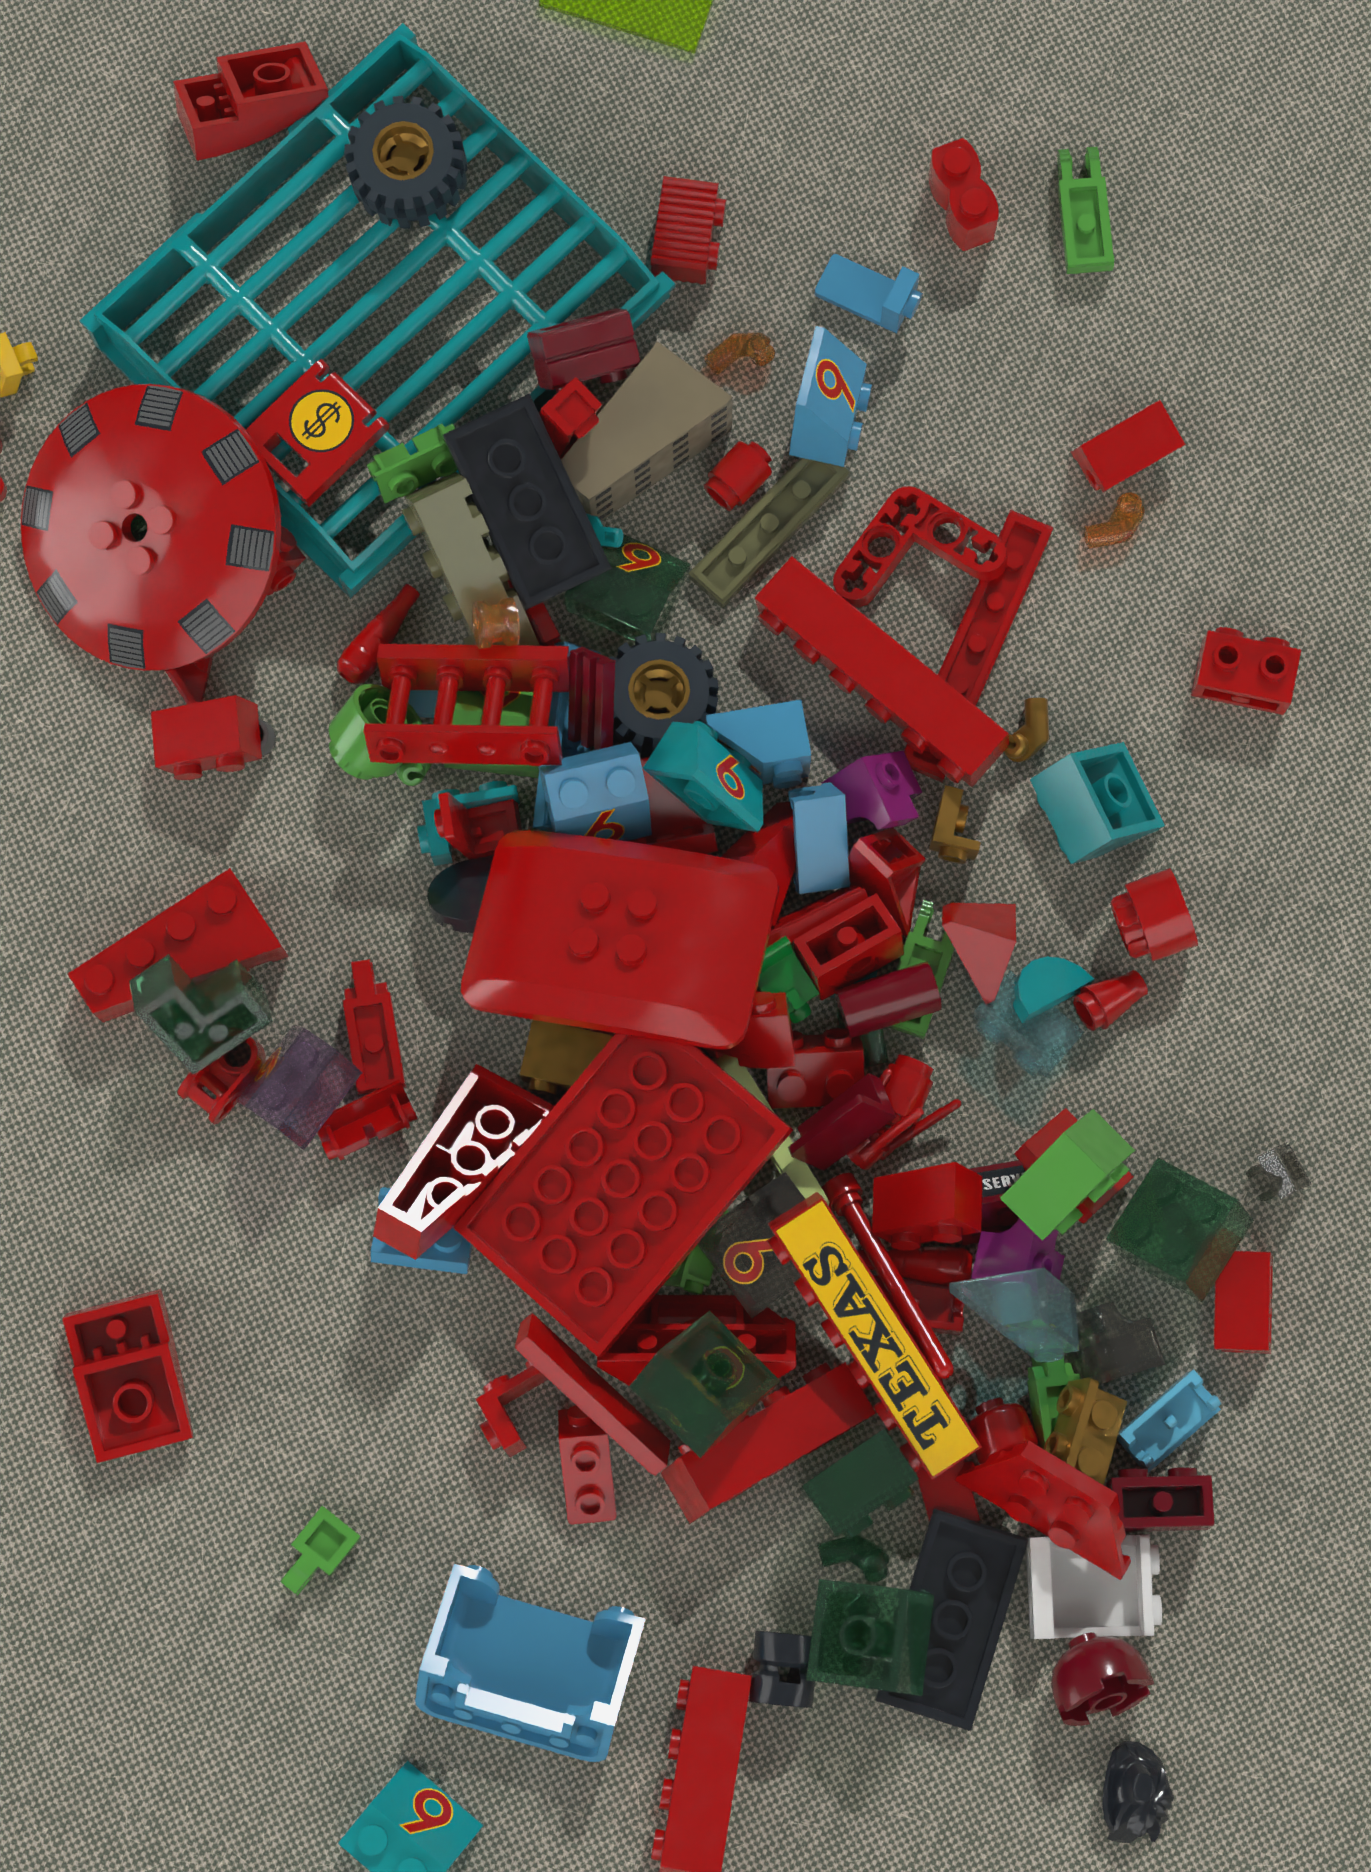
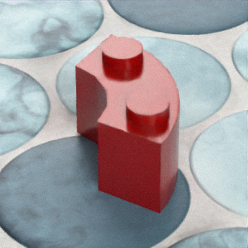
[702,992,796,1069]

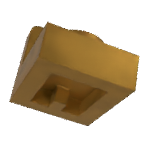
[929,785,981,864]

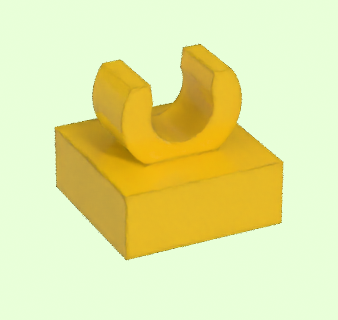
[0,332,38,398]

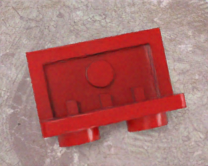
[766,1028,864,1109]

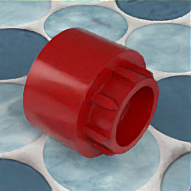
[1110,868,1198,962]

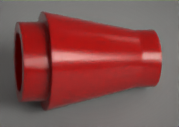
[1073,970,1148,1031]

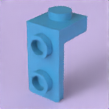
[815,254,923,334]

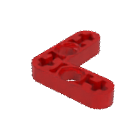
[833,486,1007,608]

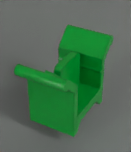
[756,936,820,1024]

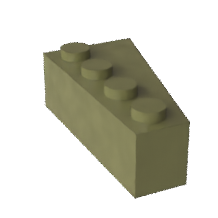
[401,472,540,646]

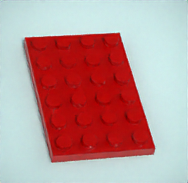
[453,1033,793,1357]

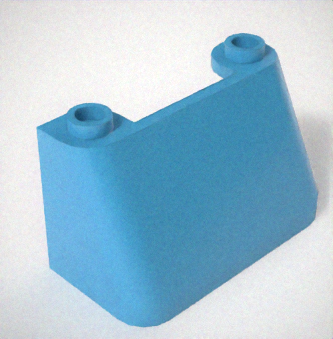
[415,1564,645,1762]

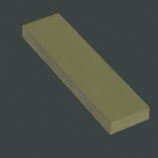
[688,458,850,609]

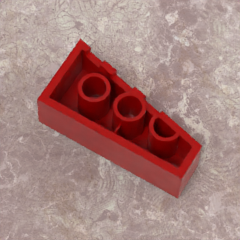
[373,1064,554,1260]

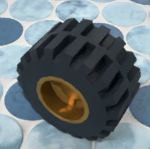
[344,96,468,229]
[610,633,719,758]

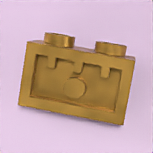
[1044,1377,1128,1485]

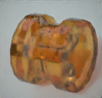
[472,597,520,649]

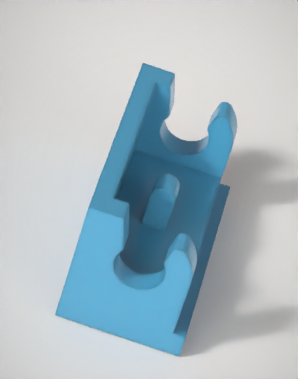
[788,783,850,894]

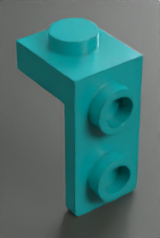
[417,781,520,866]

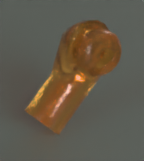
[703,332,776,375]
[1084,492,1145,549]

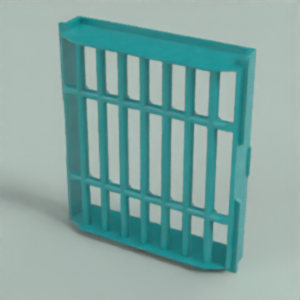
[79,23,676,599]

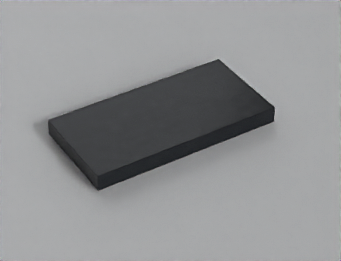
[442,393,612,610]
[875,1508,1028,1731]

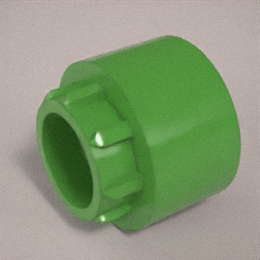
[329,684,422,780]

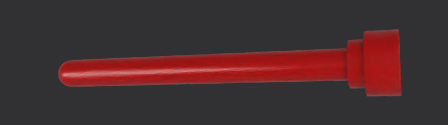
[821,1173,954,1379]

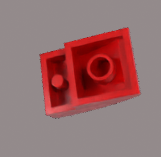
[173,41,328,161]
[62,1289,194,1463]

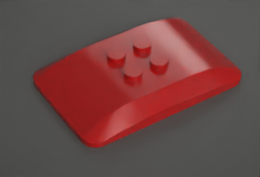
[461,830,779,1050]

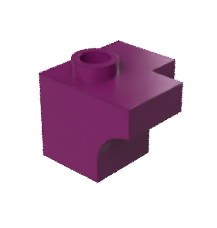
[821,750,923,830]
[971,1218,1065,1303]

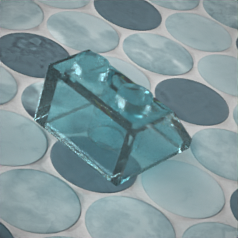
[949,1268,1079,1362]

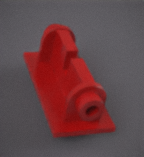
[311,1080,418,1161]

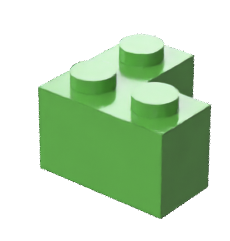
[1000,1109,1135,1241]

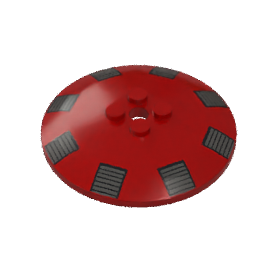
[21,384,281,671]

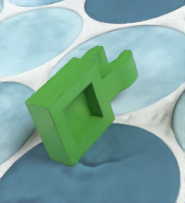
[280,1506,362,1595]

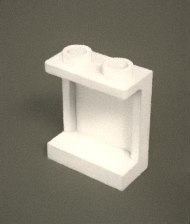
[1026,1534,1162,1639]

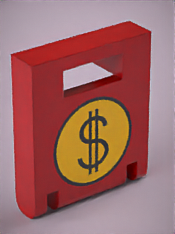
[246,359,390,507]

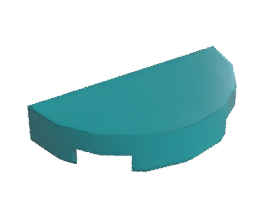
[1013,956,1095,1024]

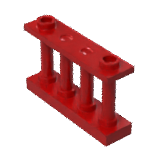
[364,644,570,766]

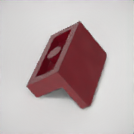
[788,1073,896,1170]

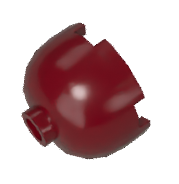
[1051,1632,1154,1726]

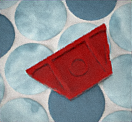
[955,1441,1131,1580]

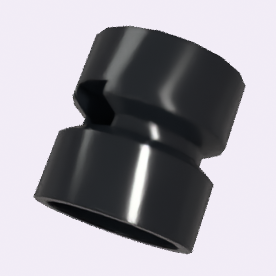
[749,1630,819,1708]

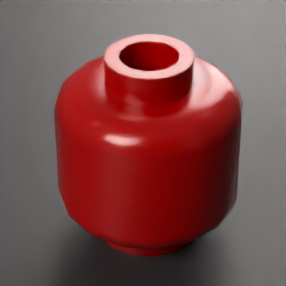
[968,1397,1038,1464]

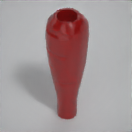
[337,584,420,685]
[857,1246,973,1285]

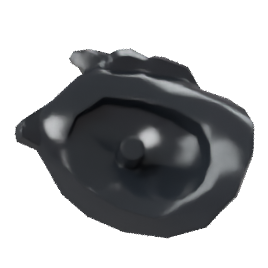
[1102,1741,1174,1843]

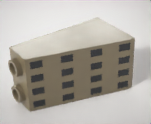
[561,341,733,521]

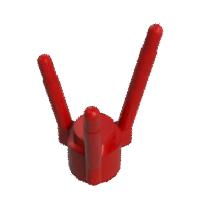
[846,1069,961,1170]

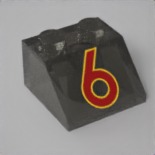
[698,1172,805,1319]

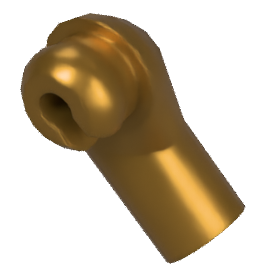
[1004,698,1049,762]

